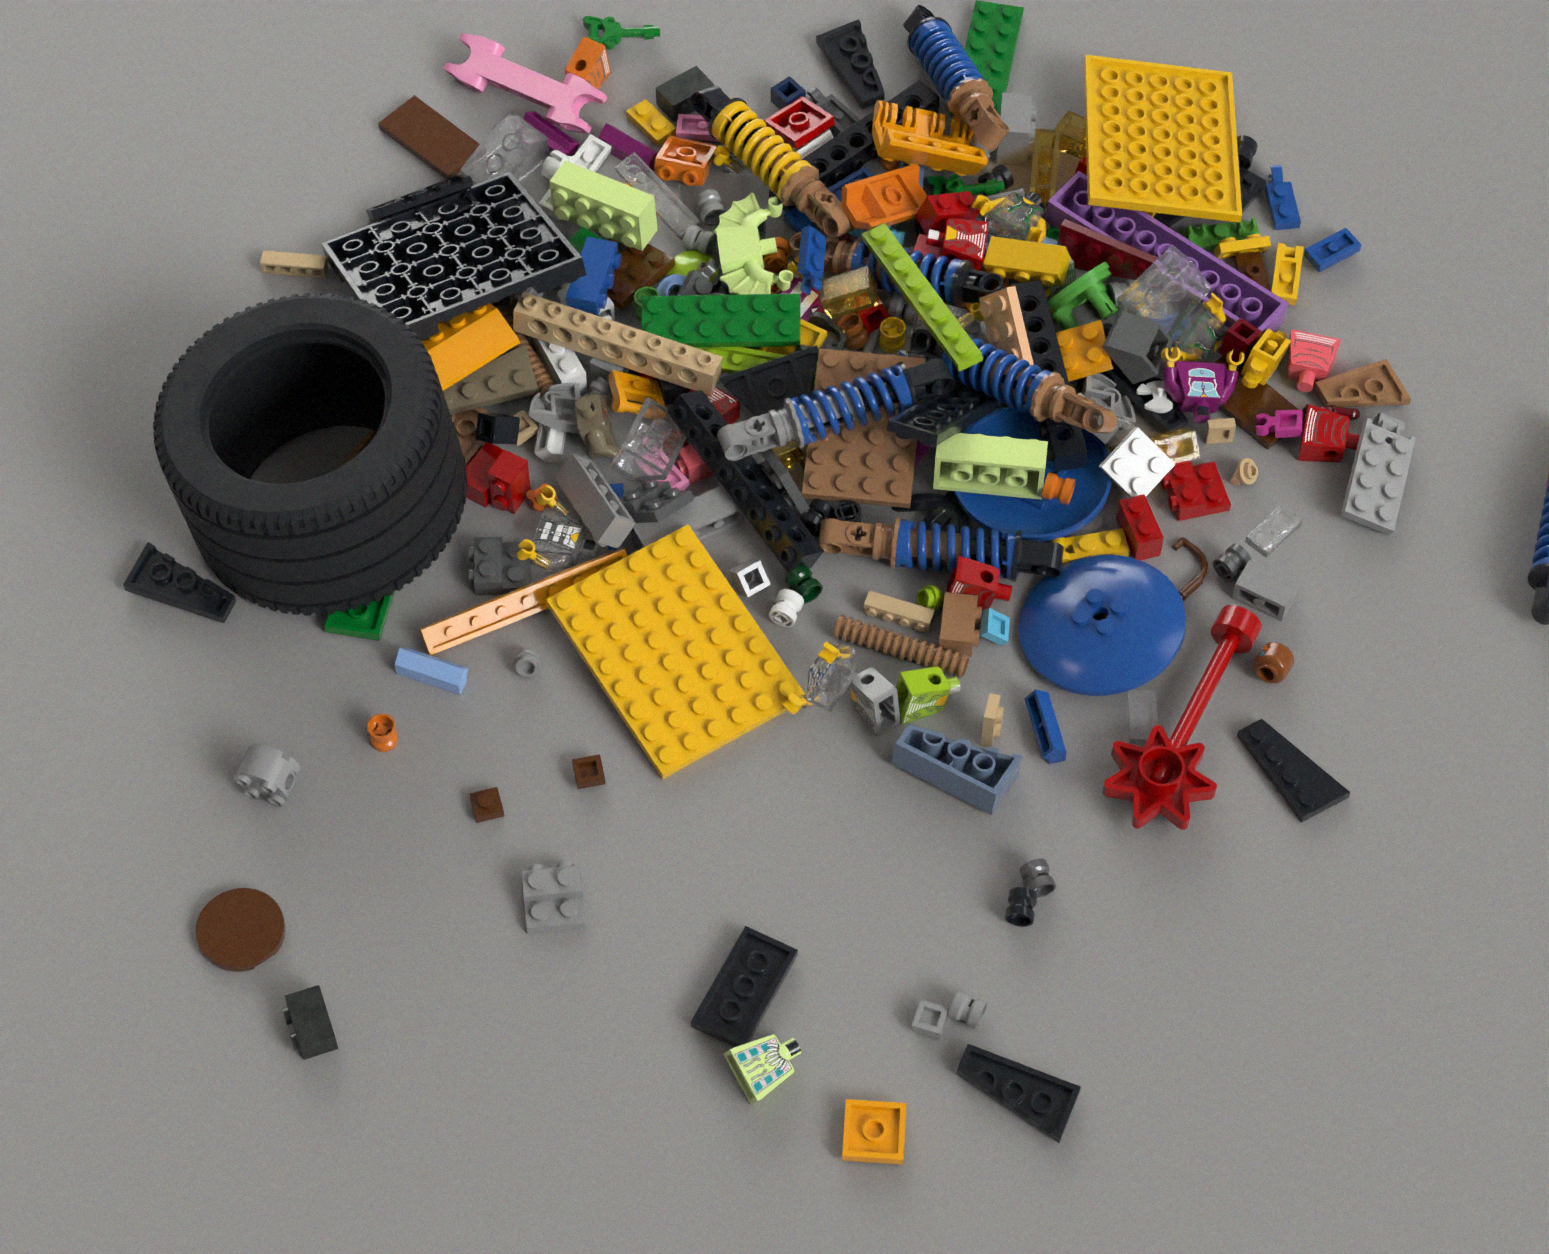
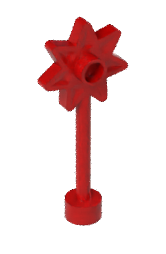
[1102,605,1262,830]

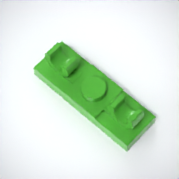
[1180,218,1260,252]

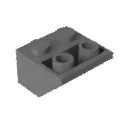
[1102,311,1173,384]

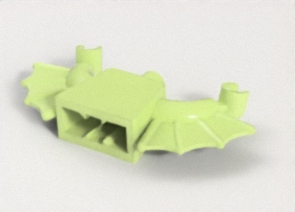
[713,192,793,295]

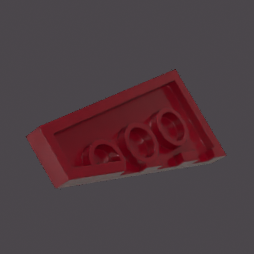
[1057,219,1159,283]

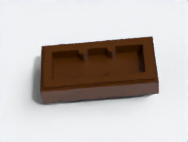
[1234,252,1271,291]

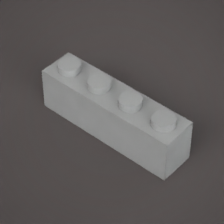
[555,453,636,549]
[631,486,744,550]

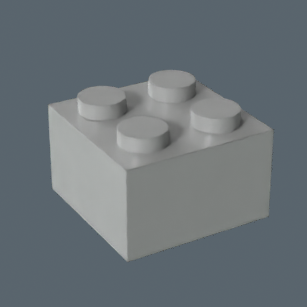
[996,93,1037,167]

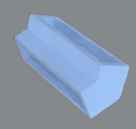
[395,647,469,695]

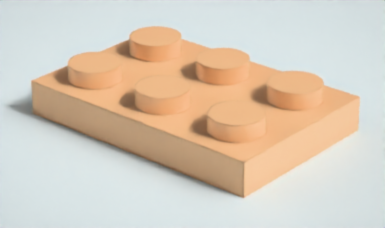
[979,286,1033,365]

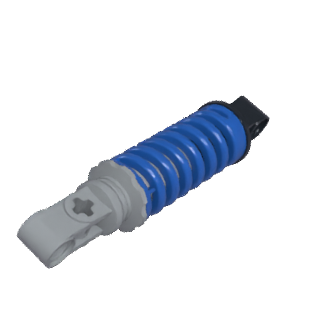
[717,358,954,461]

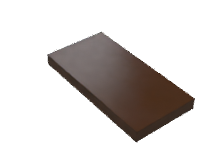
[378,95,485,179]
[1214,356,1305,449]

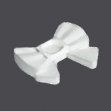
[1136,381,1173,413]

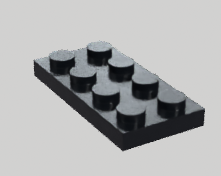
[691,926,798,1047]

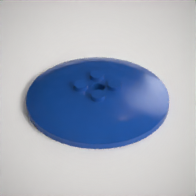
[953,406,1112,541]
[1018,555,1186,696]

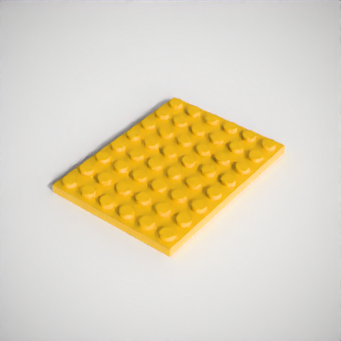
[1083,55,1242,223]
[546,524,807,780]

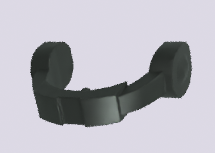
[794,311,846,355]

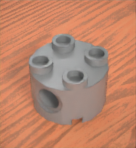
[234,744,301,807]

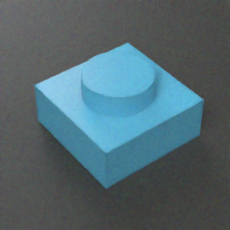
[980,608,1010,645]

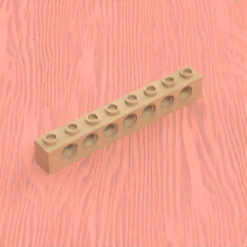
[513,292,722,396]

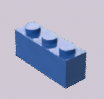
[566,237,621,316]

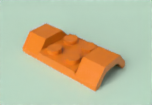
[841,163,927,230]

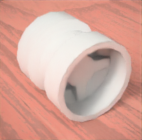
[769,589,804,628]

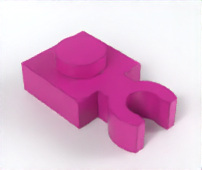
[1256,410,1303,438]

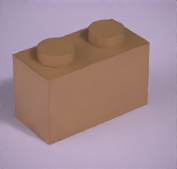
[939,592,982,657]

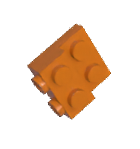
[654,135,717,186]

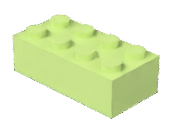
[549,160,658,251]
[933,433,1048,500]

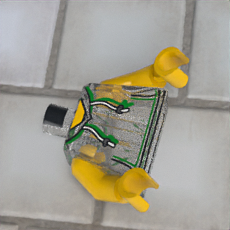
[971,192,1046,243]
[1168,293,1228,364]

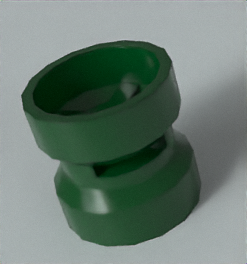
[785,565,823,604]

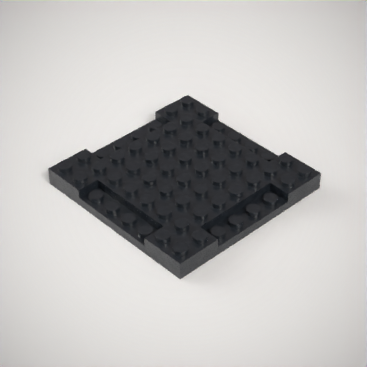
[321,171,586,341]

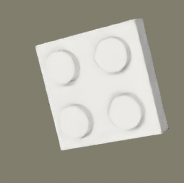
[1099,427,1175,498]

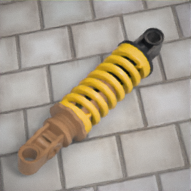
[691,86,856,238]

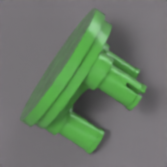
[1047,262,1119,330]

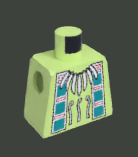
[723,1034,801,1104]

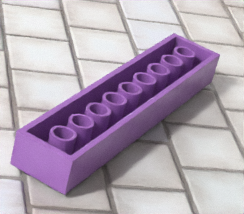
[1045,171,1289,338]

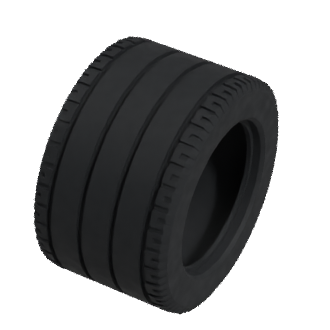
[153,293,467,616]

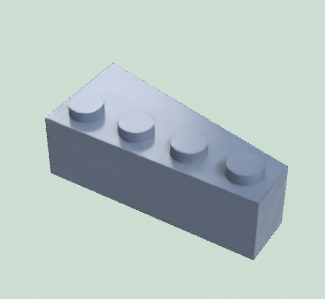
[892,724,1023,815]

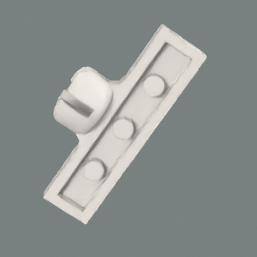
[538,134,612,221]

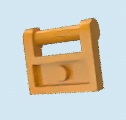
[608,370,666,423]

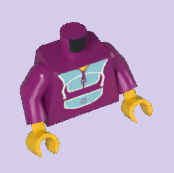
[1161,347,1244,423]

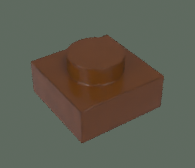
[572,754,606,789]
[469,787,505,823]

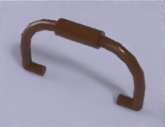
[1172,537,1208,601]

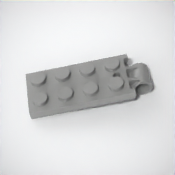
[1340,411,1416,536]

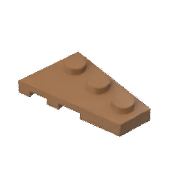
[1314,359,1411,407]

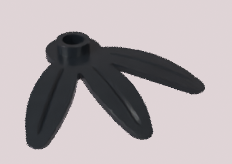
[891,491,969,533]

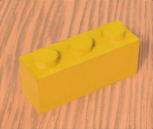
[983,236,1071,287]

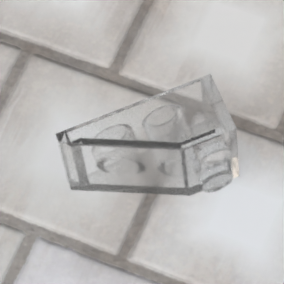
[460,112,549,184]

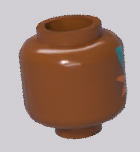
[1253,642,1294,683]

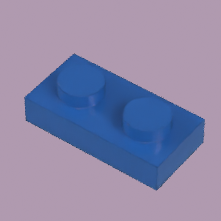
[1304,228,1362,272]

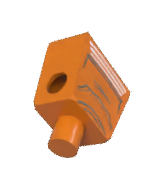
[565,36,611,89]

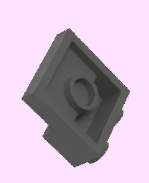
[619,478,694,523]
[468,537,531,595]

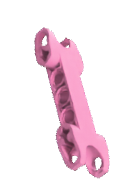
[443,33,608,134]

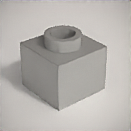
[729,558,771,597]

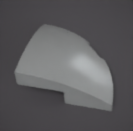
[1082,373,1136,425]
[529,383,581,434]

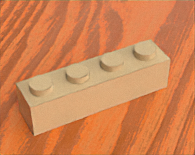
[260,250,328,279]
[863,590,935,633]

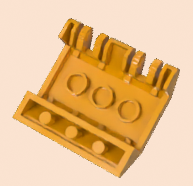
[872,100,988,176]
[421,303,520,391]

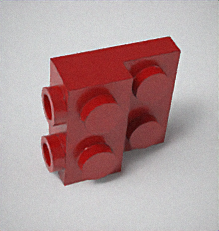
[764,96,835,149]
[1160,460,1231,521]

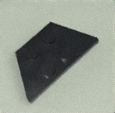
[719,345,819,416]

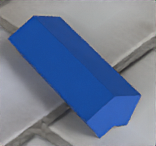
[1024,689,1067,764]

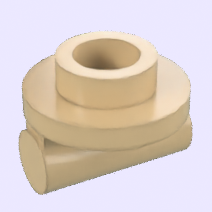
[1230,458,1258,486]

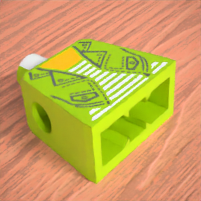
[895,666,961,725]

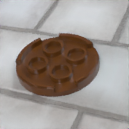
[196,888,285,972]

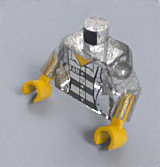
[517,485,598,572]

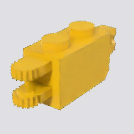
[1241,329,1291,389]

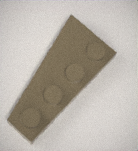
[443,345,539,415]

